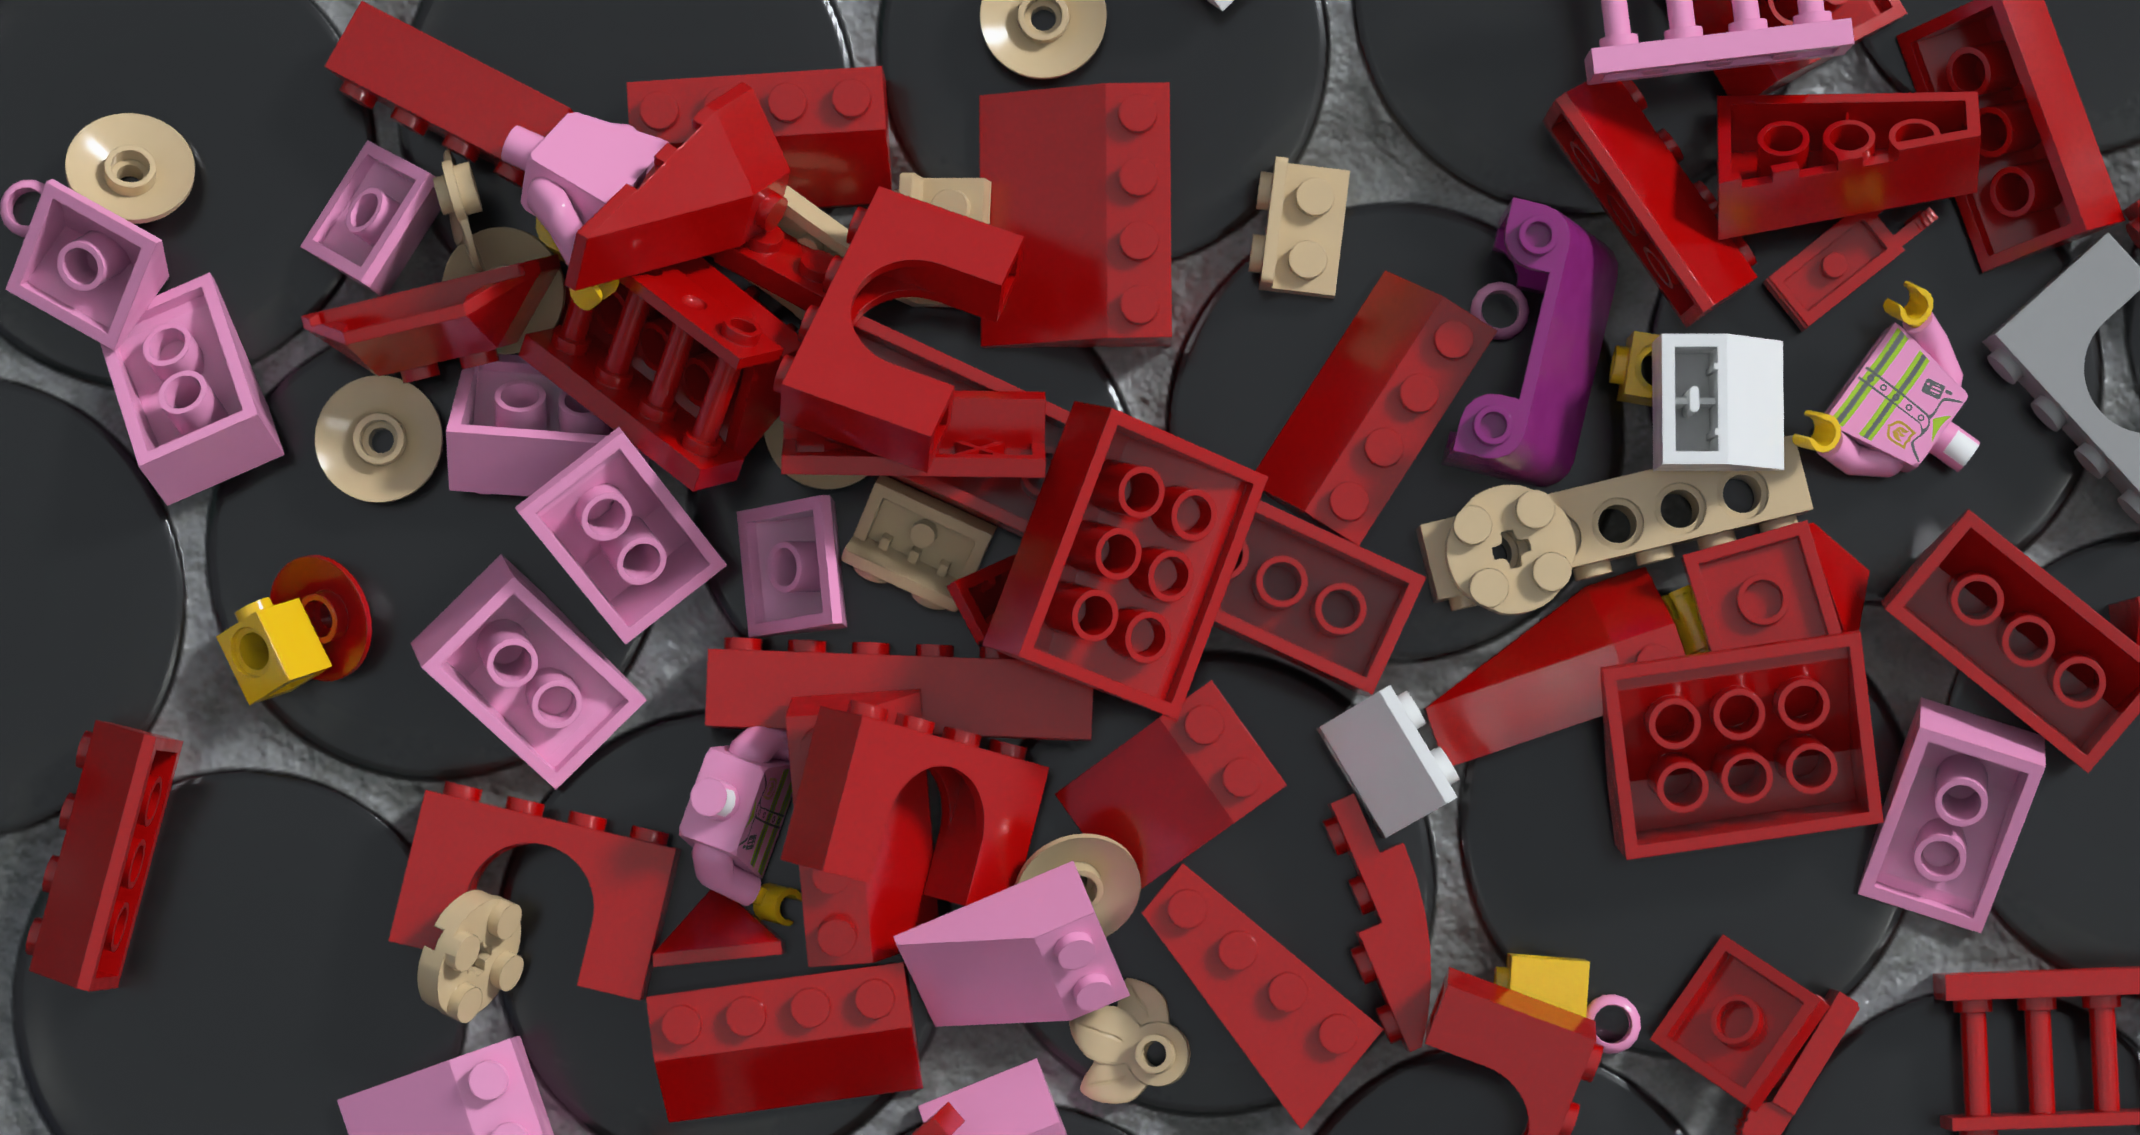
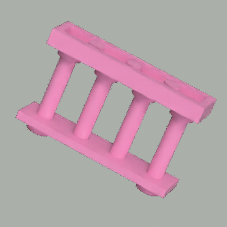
[1584,0,1855,85]

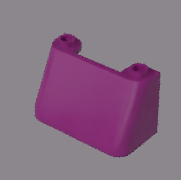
[1441,197,1618,487]

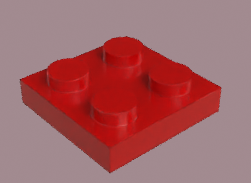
[1681,520,1841,652]
[1650,934,1830,1113]

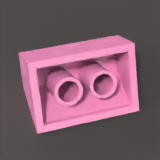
[446,354,649,497]

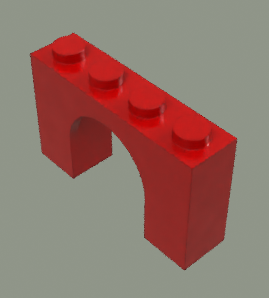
[773,186,1024,473]
[780,700,1050,906]
[389,781,682,1001]
[1425,967,1604,1135]

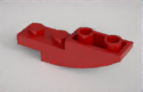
[1322,794,1431,1052]

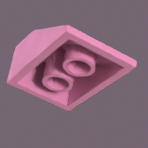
[100,272,285,506]
[515,427,727,645]
[411,554,647,789]
[1858,697,2046,933]
[893,861,1130,1027]
[337,1036,554,1135]

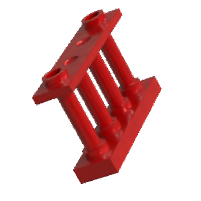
[518,265,784,491]
[1933,966,2140,1135]

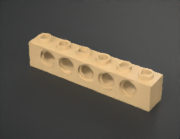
[1415,435,1813,611]

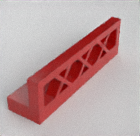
[781,390,1046,478]

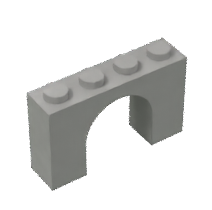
[1983,232,2140,525]

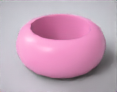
[0,180,45,237]
[1470,282,1529,340]
[1586,994,1641,1054]

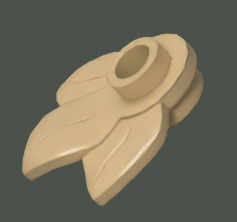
[433,149,485,273]
[1069,978,1191,1104]

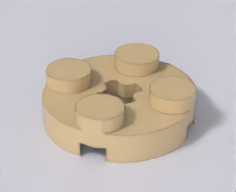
[1445,485,1576,615]
[417,890,524,1023]

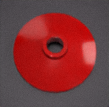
[270,555,372,681]

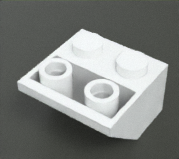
[1652,334,1784,471]
[1317,685,1460,838]

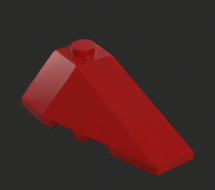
[564,82,791,291]
[1424,567,1686,766]

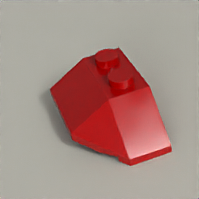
[301,254,561,384]

